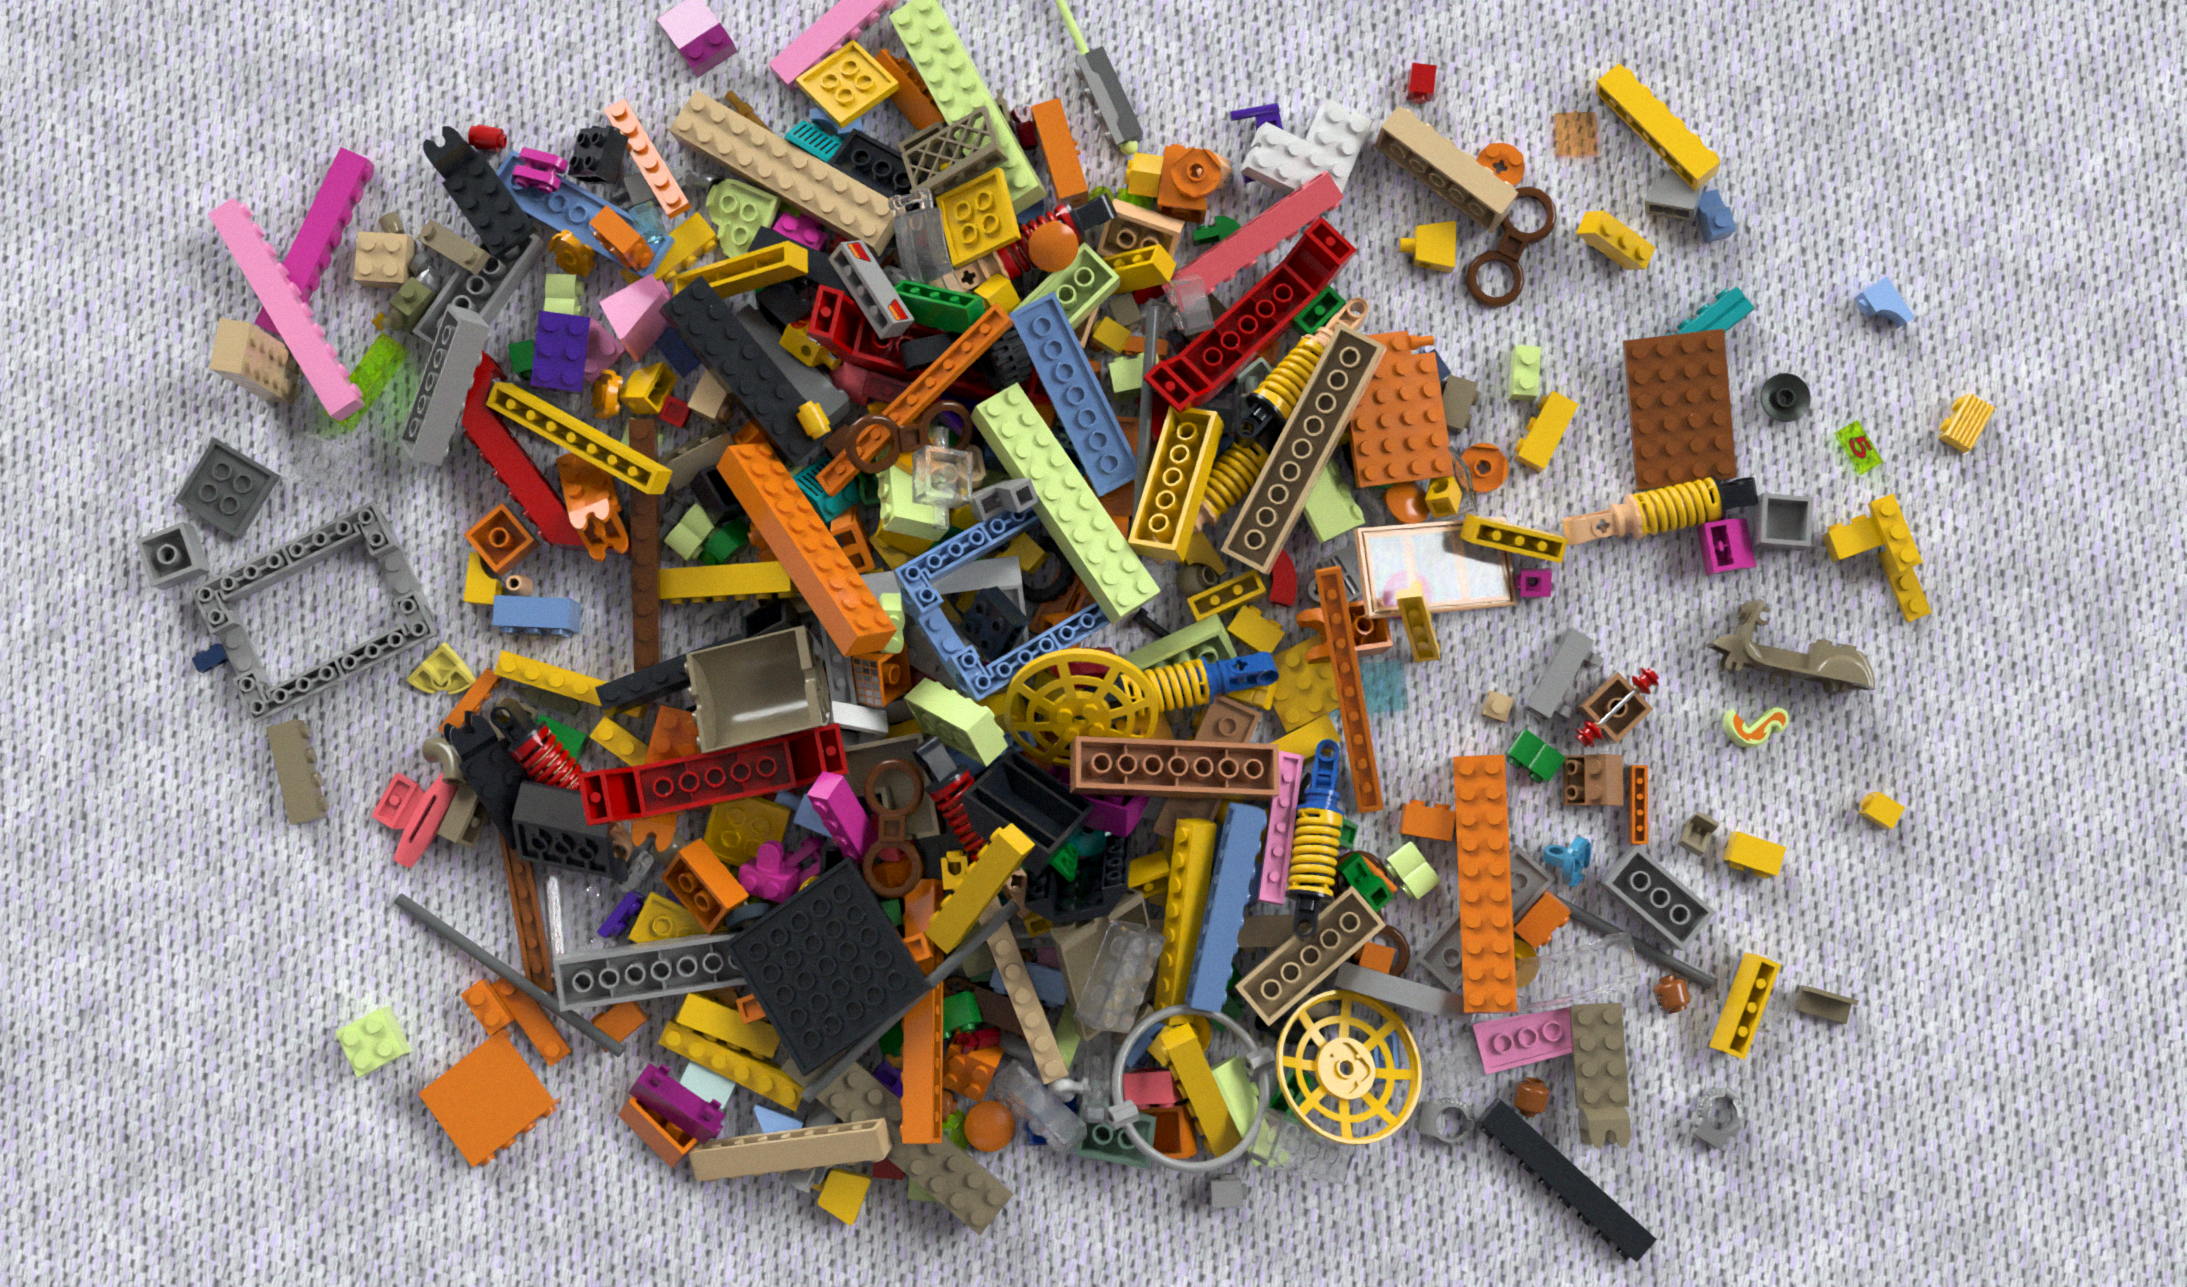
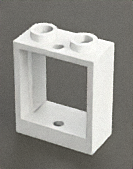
[826,701,889,747]

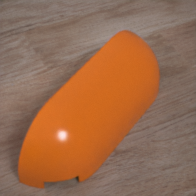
[875,49,946,131]

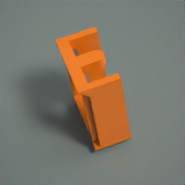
[830,505,875,574]

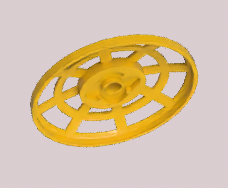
[1003,648,1158,768]
[1276,990,1422,1145]

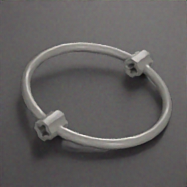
[1105,1004,1276,1173]

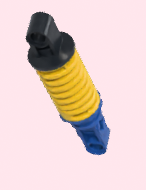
[1081,651,1279,722]
[1285,739,1345,942]

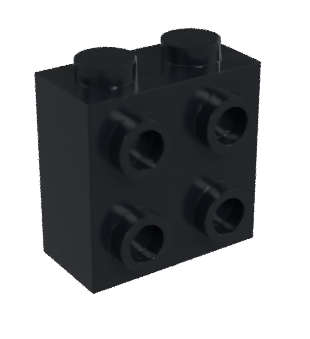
[567,125,629,184]
[959,586,1030,662]

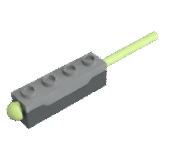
[1055,0,1143,156]

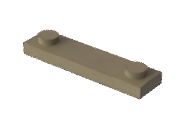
[416,219,491,275]

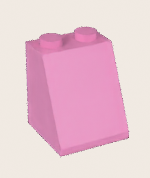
[599,273,673,362]

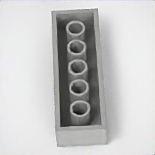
[412,234,547,346]
[399,304,491,466]

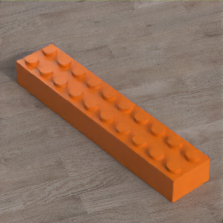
[716,442,897,657]
[1453,754,1518,1014]

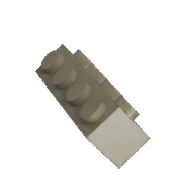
[266,719,329,825]

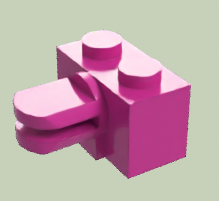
[773,212,828,253]
[738,840,799,903]

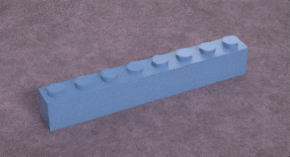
[1184,801,1267,1013]

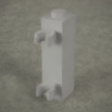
[1524,628,1604,721]

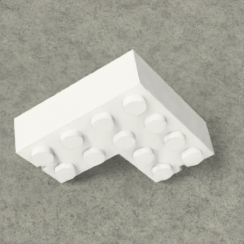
[1240,99,1372,215]

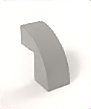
[966,478,1040,521]

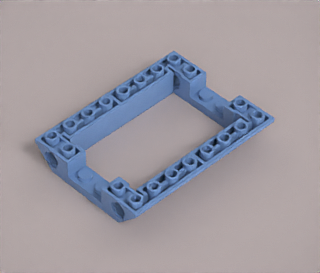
[894,507,1111,702]

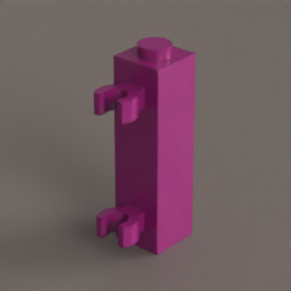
[628,1063,725,1145]

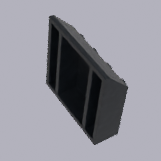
[961,747,1096,876]

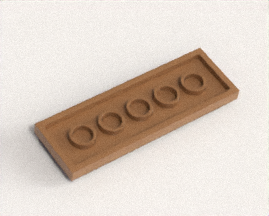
[1152,694,1262,841]

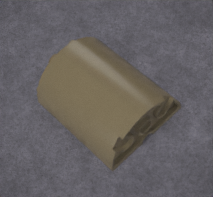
[684,625,830,754]
[1050,888,1159,1042]

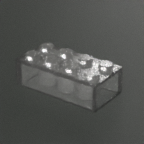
[1074,919,1166,1033]
[1249,1107,1360,1186]

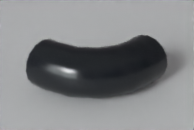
[1255,1014,1325,1046]

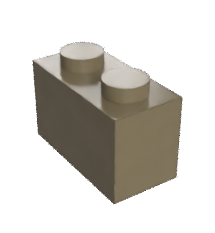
[1441,374,1480,434]

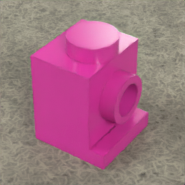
[1515,568,1552,597]

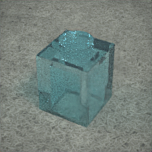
[628,200,668,244]

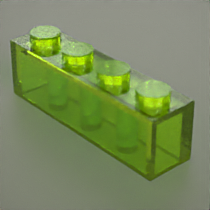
[324,332,410,432]

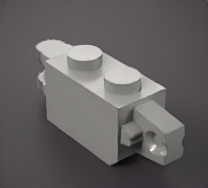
[609,163,696,213]

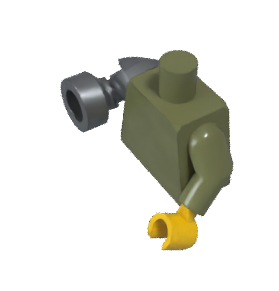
[370,252,440,336]

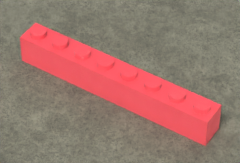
[1160,171,1344,311]

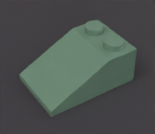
[1074,1098,1157,1169]

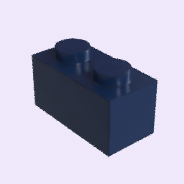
[191,643,229,673]

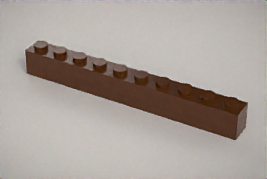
[628,419,663,672]

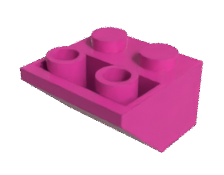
[1696,518,1756,576]

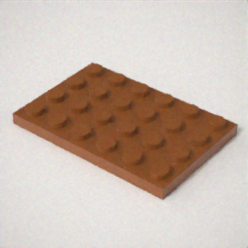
[1623,329,1737,490]

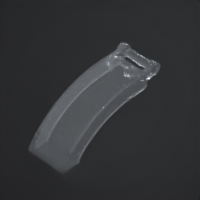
[888,187,965,333]
[1488,931,1641,1020]

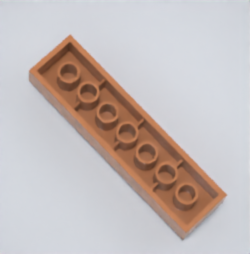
[1070,736,1279,801]

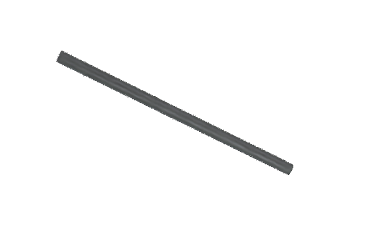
[1130,306,1160,563]
[394,893,626,1057]
[1554,894,1714,990]
[801,899,1020,1103]

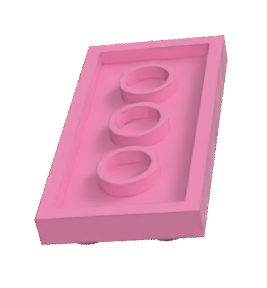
[1471,999,1572,1075]

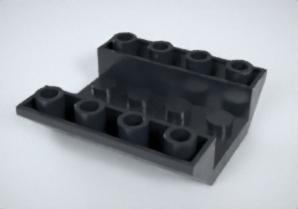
[512,780,628,882]
[1024,832,1132,925]

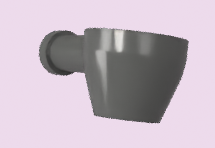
[685,172,725,196]

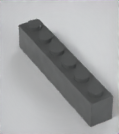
[735,304,851,428]

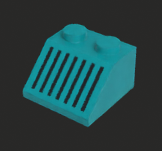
[784,120,844,164]
[792,456,861,523]

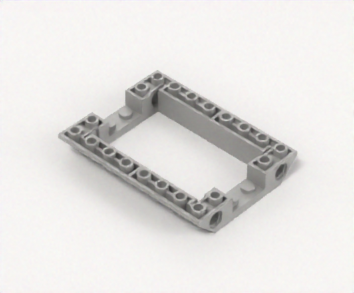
[190,501,438,724]
[819,555,1035,729]

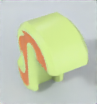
[1722,707,1789,748]

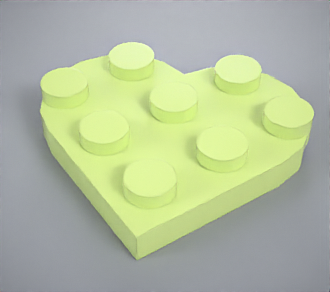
[706,178,782,258]

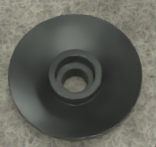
[1760,373,1811,422]

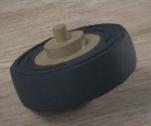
[725,901,771,931]

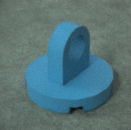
[1543,836,1592,887]

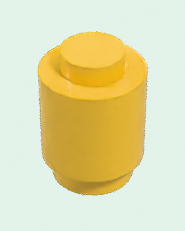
[796,400,831,440]

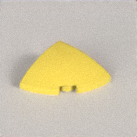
[406,641,476,695]

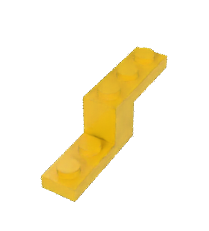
[1867,493,1932,623]

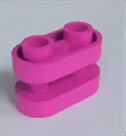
[512,147,568,194]
[783,835,825,890]

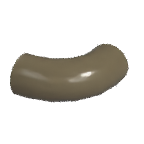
[422,737,468,786]

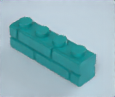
[1667,286,1755,335]

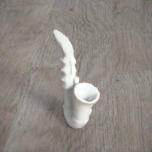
[1048,1078,1112,1103]

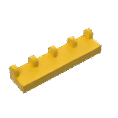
[1396,581,1440,662]

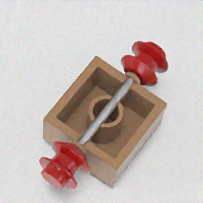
[1575,668,1659,748]

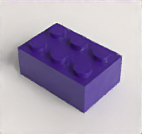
[530,310,590,395]

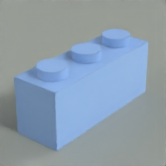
[989,960,1067,1007]

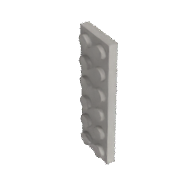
[1415,845,1556,992]

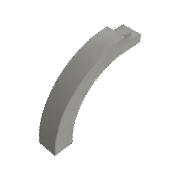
[1322,961,1473,1024]

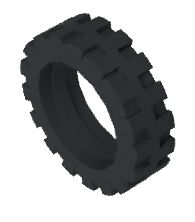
[1020,535,1075,603]

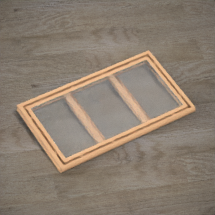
[1354,517,1517,619]

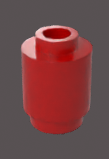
[468,124,507,153]

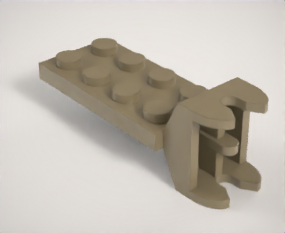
[1569,1002,1631,1149]

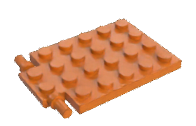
[1347,331,1454,488]

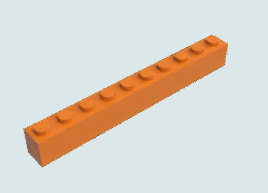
[900,879,944,1144]

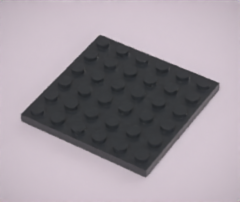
[723,856,933,1076]

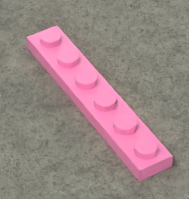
[1257,751,1304,906]

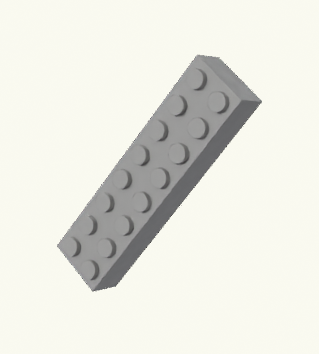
[553,930,747,1012]

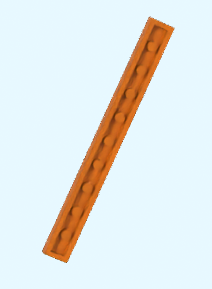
[816,303,1014,497]
[1315,566,1384,813]

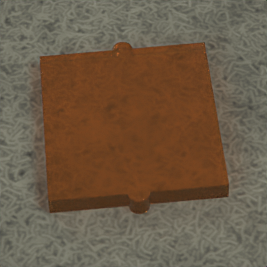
[1554,110,1597,158]

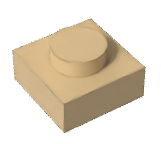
[1481,690,1514,723]

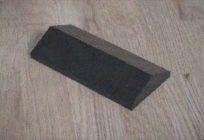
[827,128,931,211]

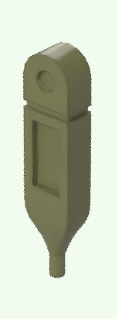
[513,686,580,714]

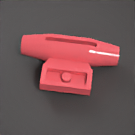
[371,771,459,868]

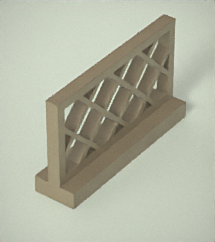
[901,105,1009,208]

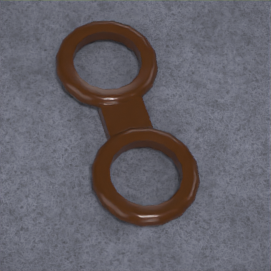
[1466,186,1557,308]
[845,400,974,473]
[862,758,925,899]
[1329,850,1410,977]

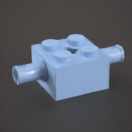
[775,791,833,838]

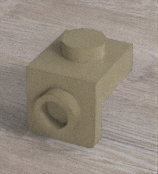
[1677,811,1719,857]

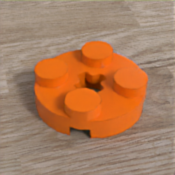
[1476,143,1525,188]
[1171,147,1221,200]
[1457,443,1509,493]

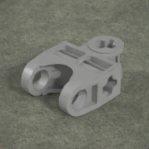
[1305,543,1381,605]

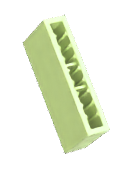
[876,420,950,541]

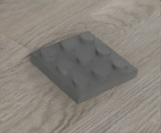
[175,438,280,539]

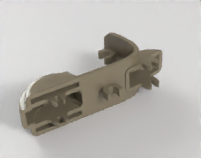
[1706,599,1875,695]

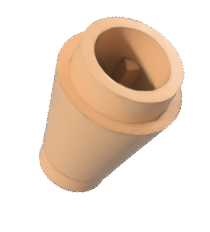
[506,574,533,597]

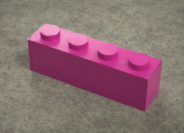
[807,771,879,864]

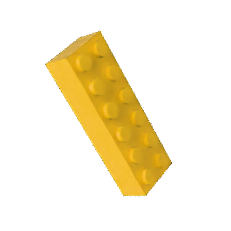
[1128,405,1224,562]

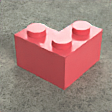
[1123,1067,1183,1109]

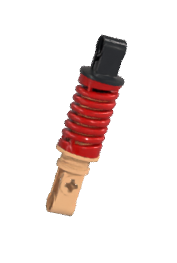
[930,192,1118,293]
[490,698,636,861]
[912,735,1032,919]

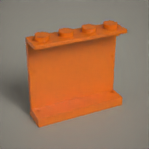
[418,1028,561,1167]

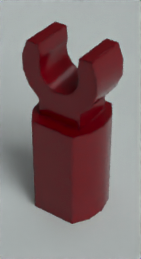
[1011,106,1038,151]
[954,1027,1001,1055]

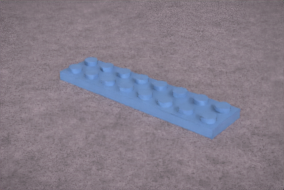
[496,149,675,278]
[1008,292,1136,497]

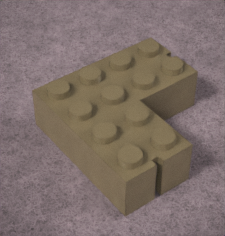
[844,732,946,841]

